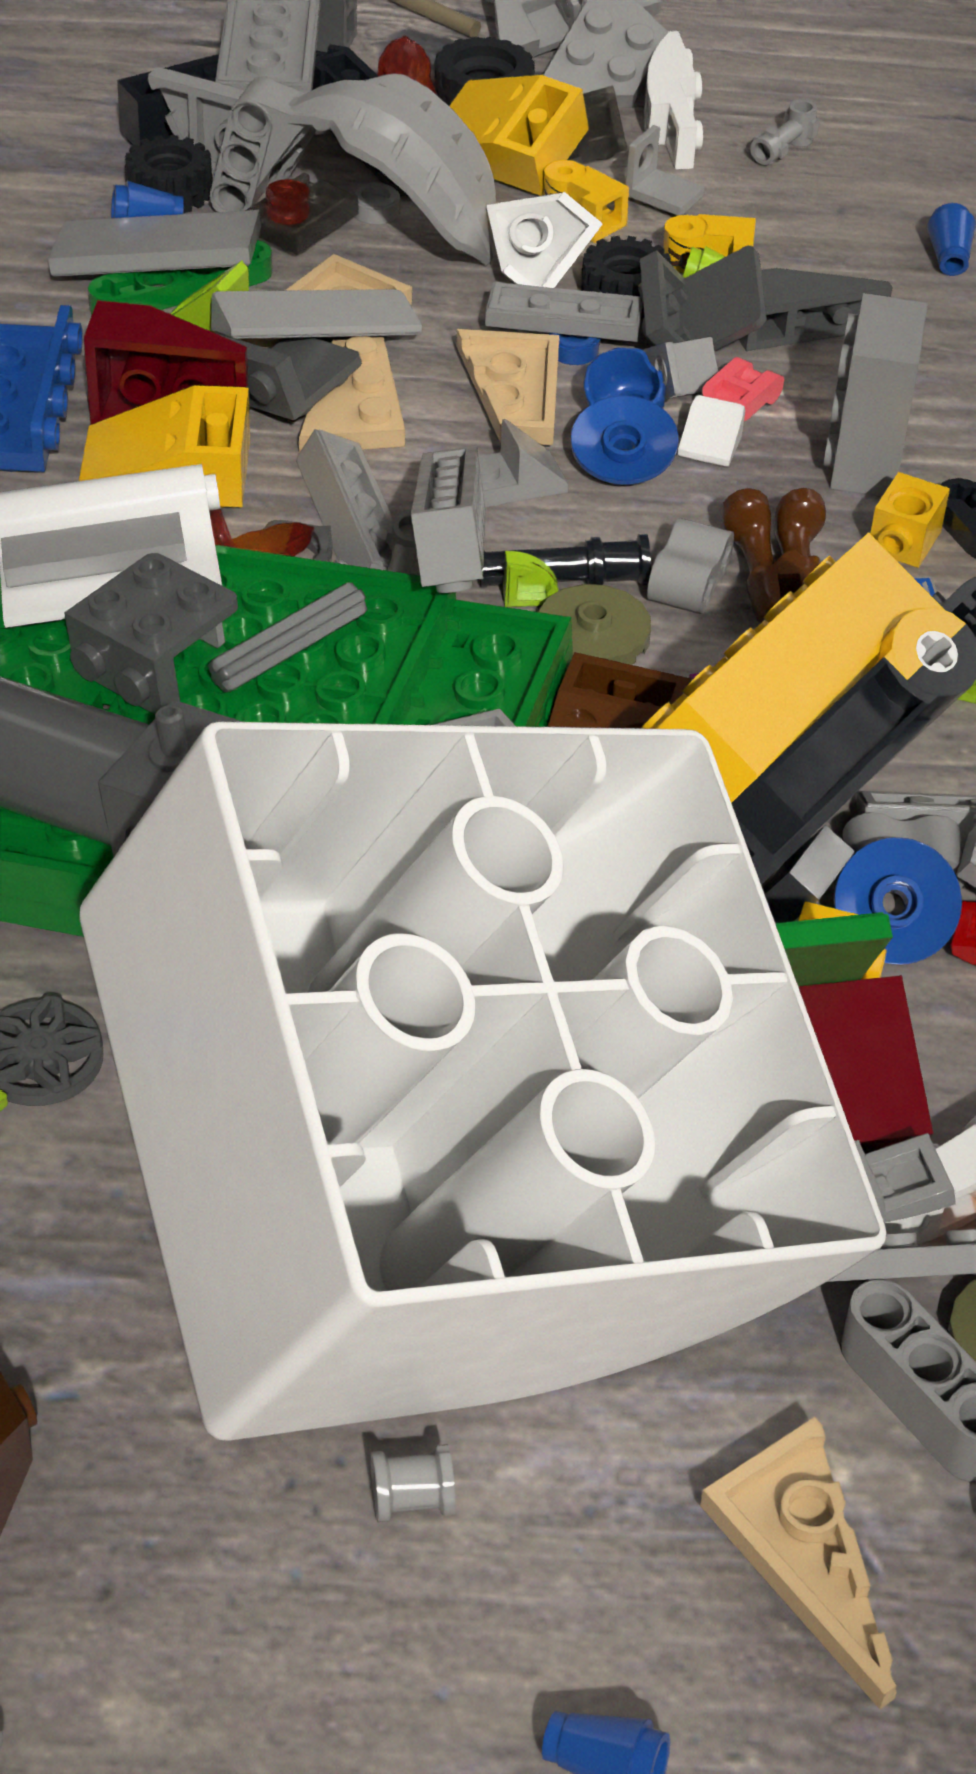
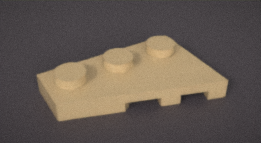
[456,329,559,445]
[299,336,405,453]

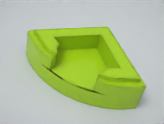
[503,551,559,607]

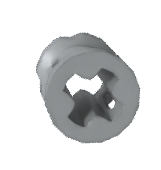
[371,1444,456,1523]

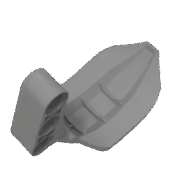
[210,74,496,266]

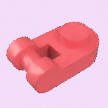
[702,357,784,422]

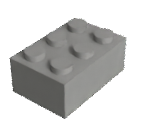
[823,293,928,496]

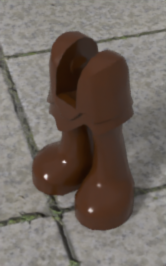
[721,488,826,623]

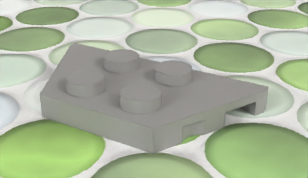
[543,0,668,108]
[148,66,316,195]

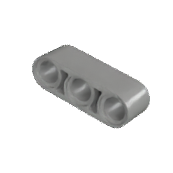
[840,1280,976,1482]

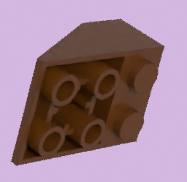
[548,652,691,729]

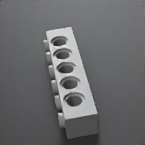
[411,446,486,593]

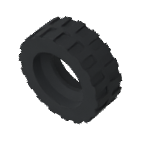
[434,37,535,106]

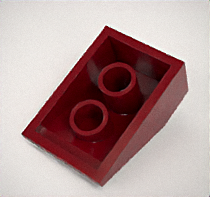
[83,300,248,425]

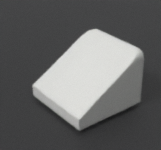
[678,395,745,467]

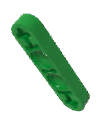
[88,240,272,315]

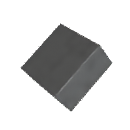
[763,825,855,923]

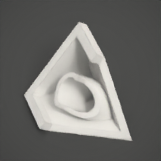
[486,192,603,288]

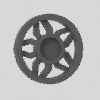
[0,995,104,1106]

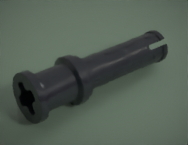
[480,534,651,587]

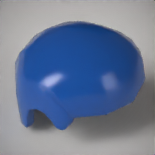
[583,347,666,408]

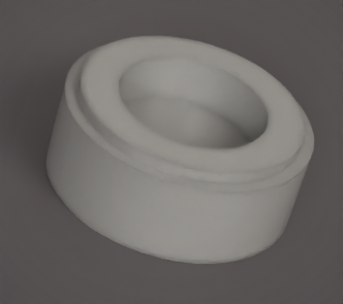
[352,183,400,224]

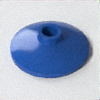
[571,395,679,485]
[834,837,962,965]

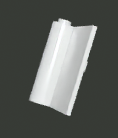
[0,464,222,628]

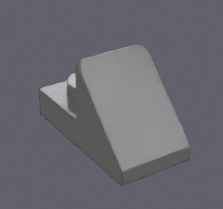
[478,419,568,507]

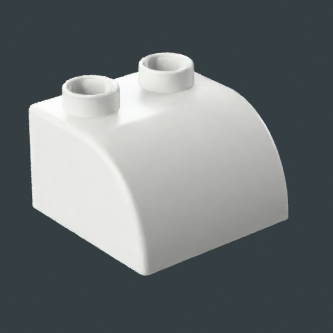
[79,722,886,1441]

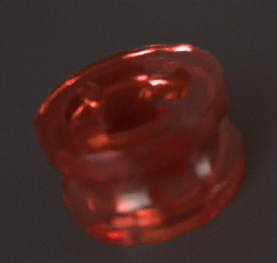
[266,179,310,225]

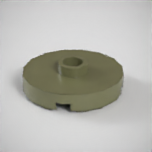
[538,584,651,665]

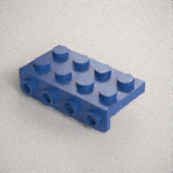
[0,305,83,472]

